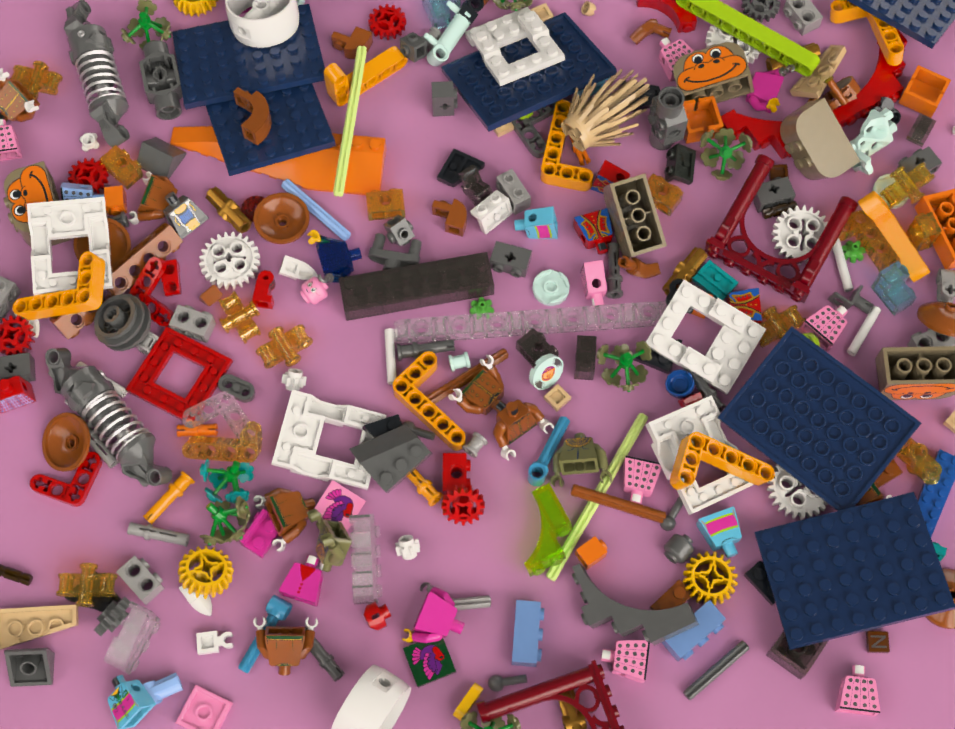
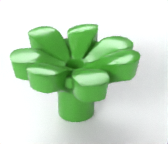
[842,241,866,263]
[469,297,494,321]

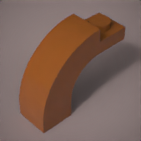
[233,87,272,146]

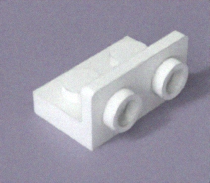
[470,190,513,234]

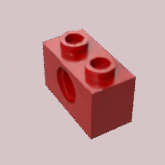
[443,453,471,495]

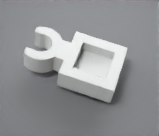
[196,631,234,655]

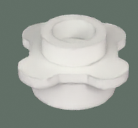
[80,133,100,151]

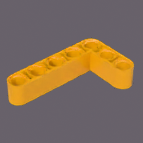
[830,0,904,66]
[324,46,408,107]
[540,100,593,191]
[858,190,930,282]
[12,251,105,320]
[392,351,466,451]
[670,432,775,490]

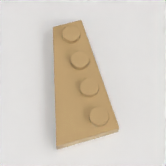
[790,45,847,99]
[0,604,78,650]

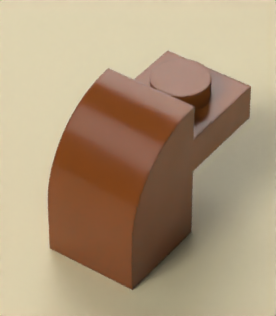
[331,26,373,59]
[432,199,467,237]

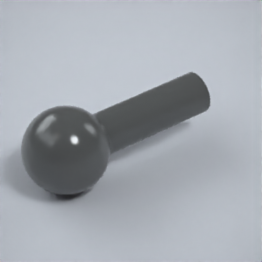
[402,421,435,440]
[660,496,683,531]
[488,674,527,692]

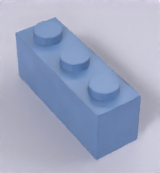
[512,600,544,667]
[662,600,726,661]

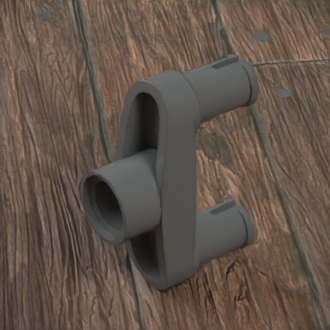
[368,233,422,276]

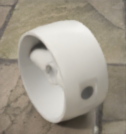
[225,0,299,48]
[331,665,411,729]

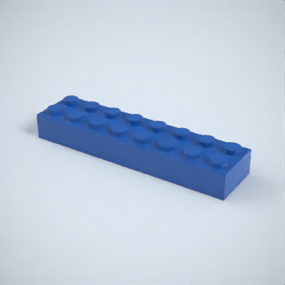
[917,449,955,537]

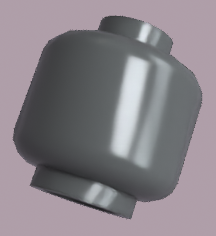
[664,534,694,564]

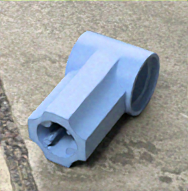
[142,673,183,705]

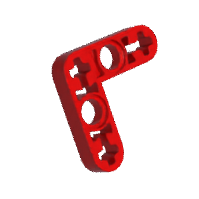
[129,257,174,327]
[30,452,103,507]

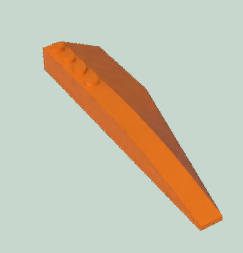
[170,126,387,197]

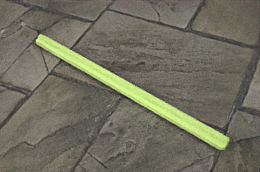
[333,46,367,197]
[546,413,648,581]

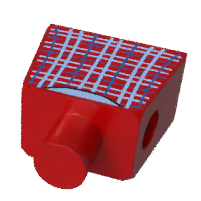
[0,376,36,413]

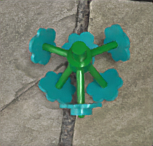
[199,459,254,504]

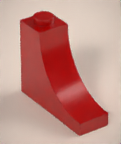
[636,0,697,33]

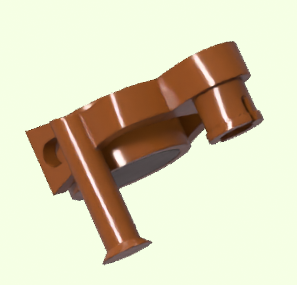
[807,76,861,110]

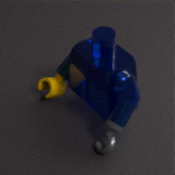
[307,230,362,283]

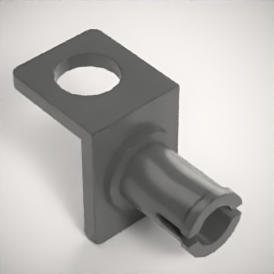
[828,285,874,314]

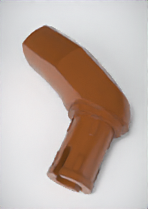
[629,19,672,45]
[618,256,661,279]

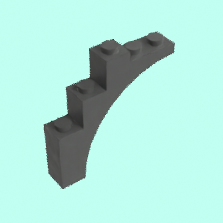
[572,564,699,646]

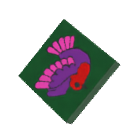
[403,638,456,688]

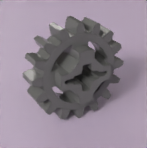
[741,0,780,23]
[94,596,132,636]

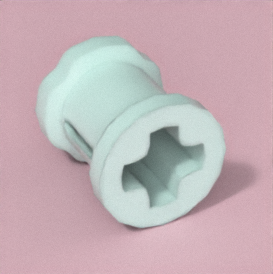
[448,351,471,372]

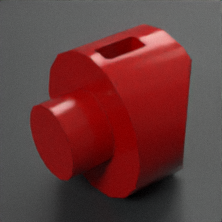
[363,601,391,631]

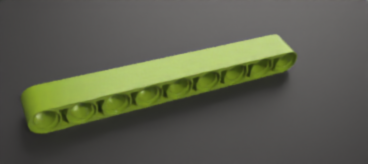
[675,0,820,77]

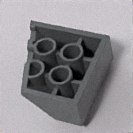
[349,424,433,493]

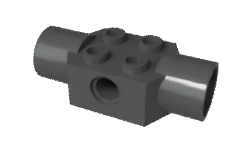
[139,40,183,120]
[648,86,688,150]

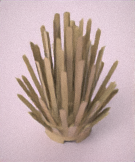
[561,69,650,152]

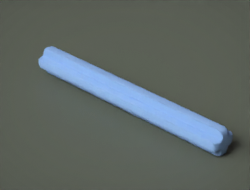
[281,179,351,241]

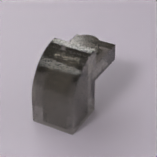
[906,113,936,147]
[458,164,493,206]

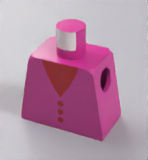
[279,555,323,607]

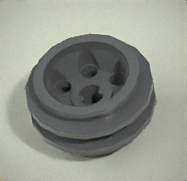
[94,294,151,351]

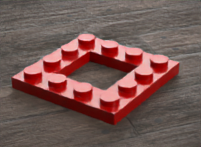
[125,326,233,425]

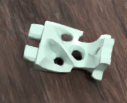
[849,108,898,175]

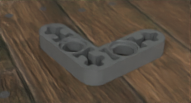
[512,101,557,158]

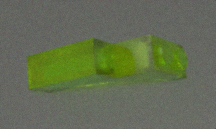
[524,483,573,577]

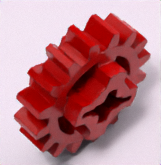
[368,4,406,40]
[68,158,109,194]
[0,315,36,356]
[441,484,485,526]

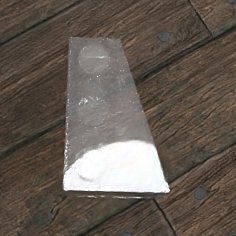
[103,601,160,675]

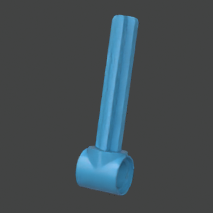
[527,416,570,487]
[238,595,293,673]

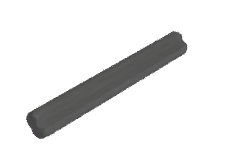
[683,641,749,700]

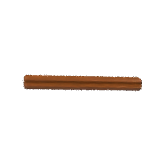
[426,348,509,404]
[571,484,666,523]

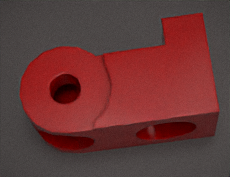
[161,259,181,297]
[252,270,276,309]

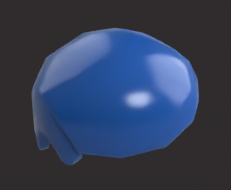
[665,369,695,398]

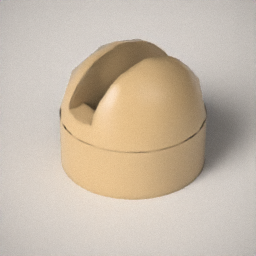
[581,1,596,16]

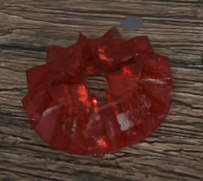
[241,196,264,222]

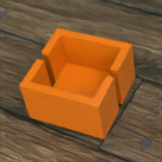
[899,65,951,118]
[683,96,724,144]

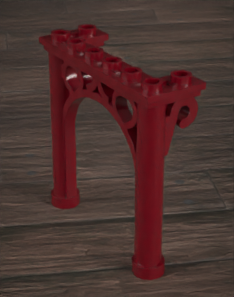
[705,154,858,303]
[476,660,624,729]

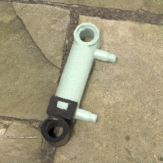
[424,0,484,67]

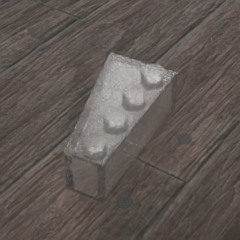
[349,514,382,604]

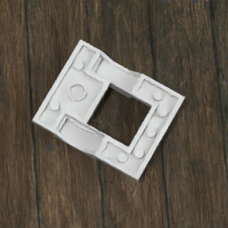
[465,7,565,86]
[27,197,113,296]
[646,280,766,395]
[271,390,387,490]
[645,395,754,515]

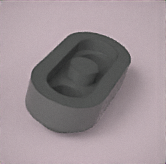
[218,374,255,403]

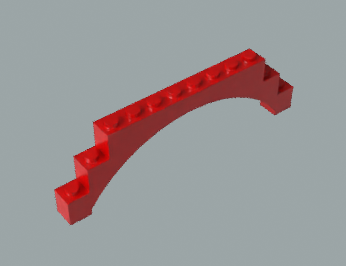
[721,29,908,159]

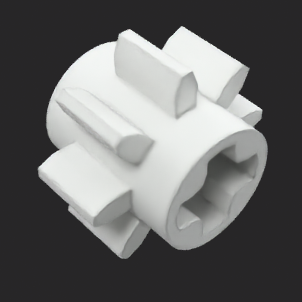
[281,368,307,391]
[395,535,420,560]

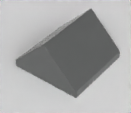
[136,137,187,179]
[4,648,55,687]

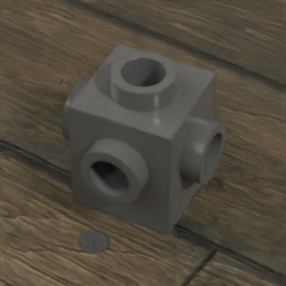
[400,32,427,63]
[383,215,415,246]

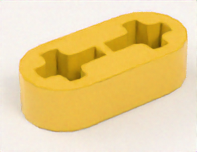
[453,682,484,721]

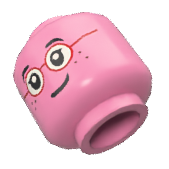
[300,277,329,304]

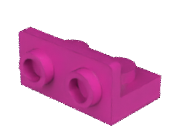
[240,509,278,558]

